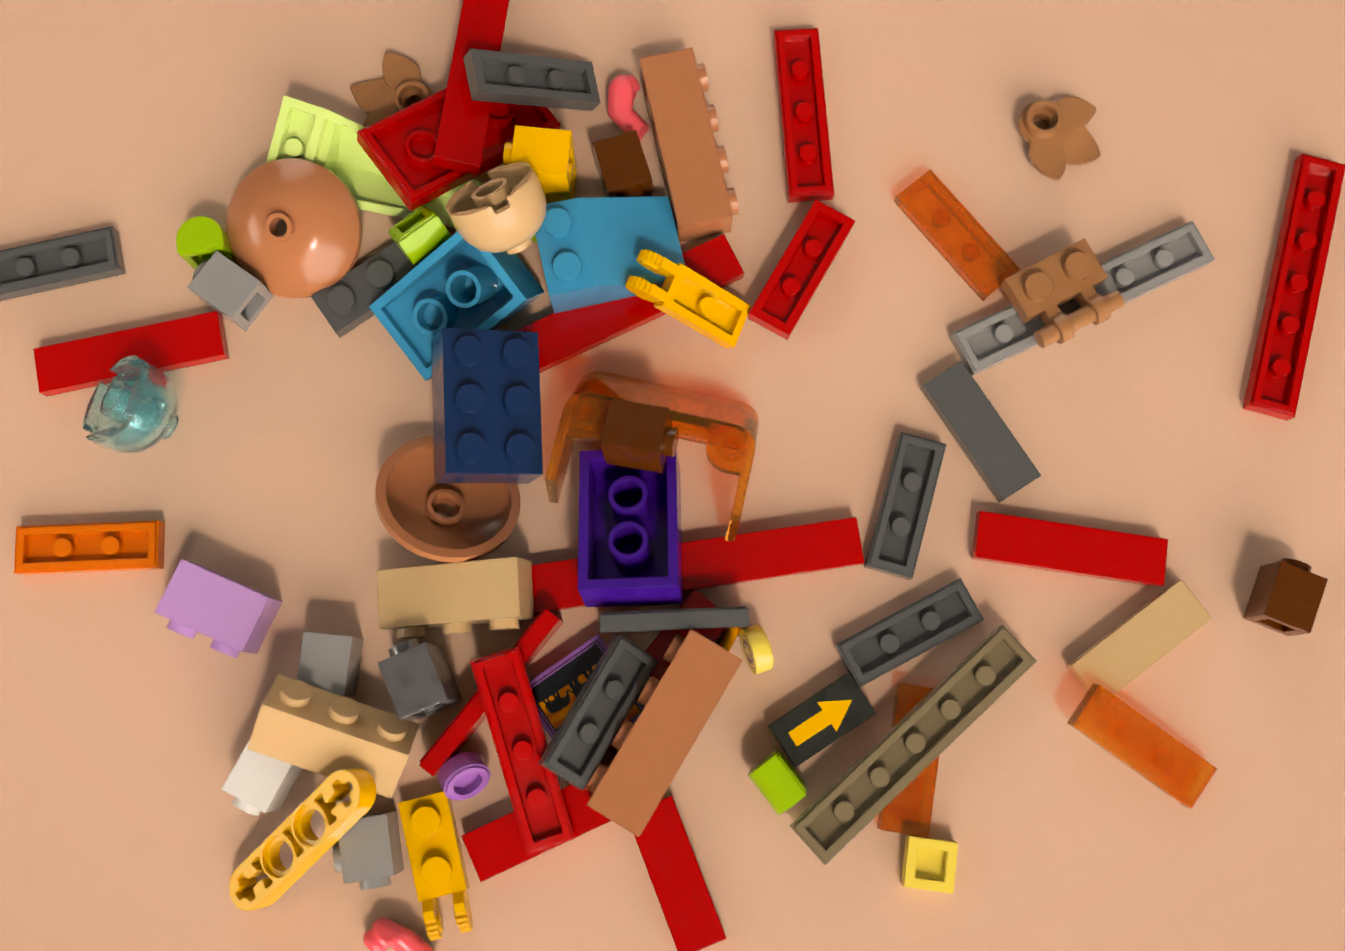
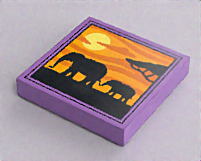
[529,634,645,743]

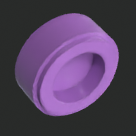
[438,752,490,800]

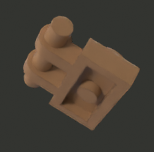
[1001,238,1124,348]

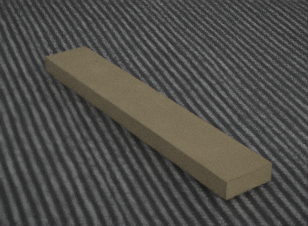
[789,625,1037,865]

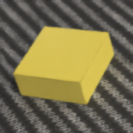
[901,834,958,894]

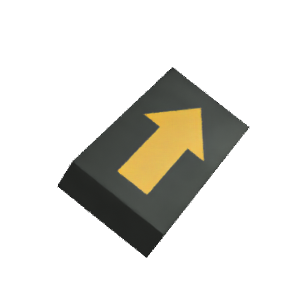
[767,673,876,767]

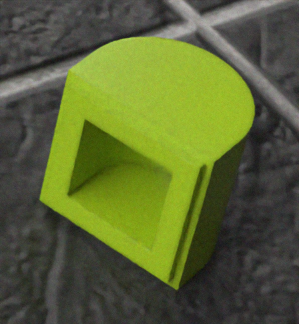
[388,205,451,266]
[176,216,236,269]
[747,750,807,815]

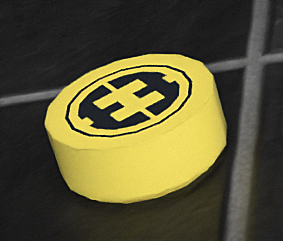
[739,624,774,675]

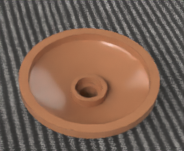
[226,158,362,298]
[375,436,521,563]

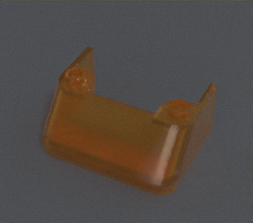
[545,371,759,542]

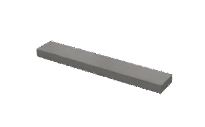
[949,221,1215,376]

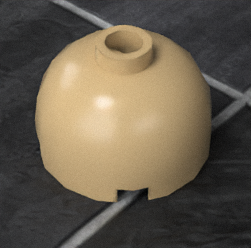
[446,162,546,254]

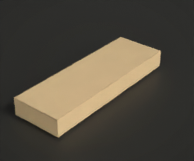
[1067,579,1212,705]

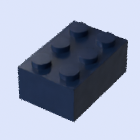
[431,328,543,484]

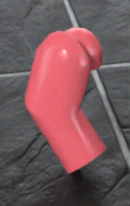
[607,74,649,140]
[363,917,435,951]

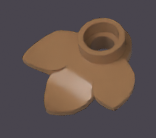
[350,52,434,127]
[1018,96,1101,180]

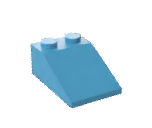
[536,196,685,314]
[369,232,545,381]

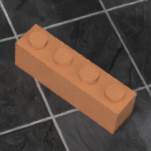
[640,47,739,243]
[585,629,743,837]

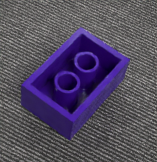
[578,450,683,607]

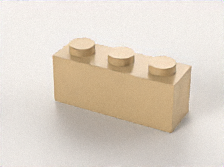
[377,557,535,639]
[247,674,420,799]

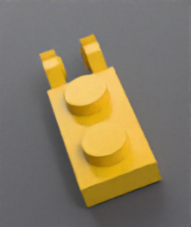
[625,249,751,349]
[398,791,473,941]

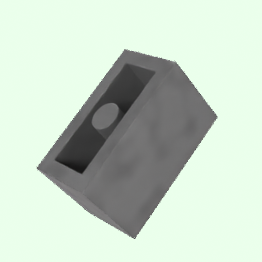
[378,638,463,720]

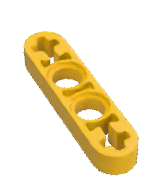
[229,768,376,911]

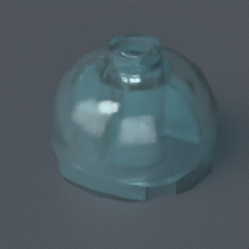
[83,355,179,453]

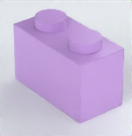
[154,559,282,658]

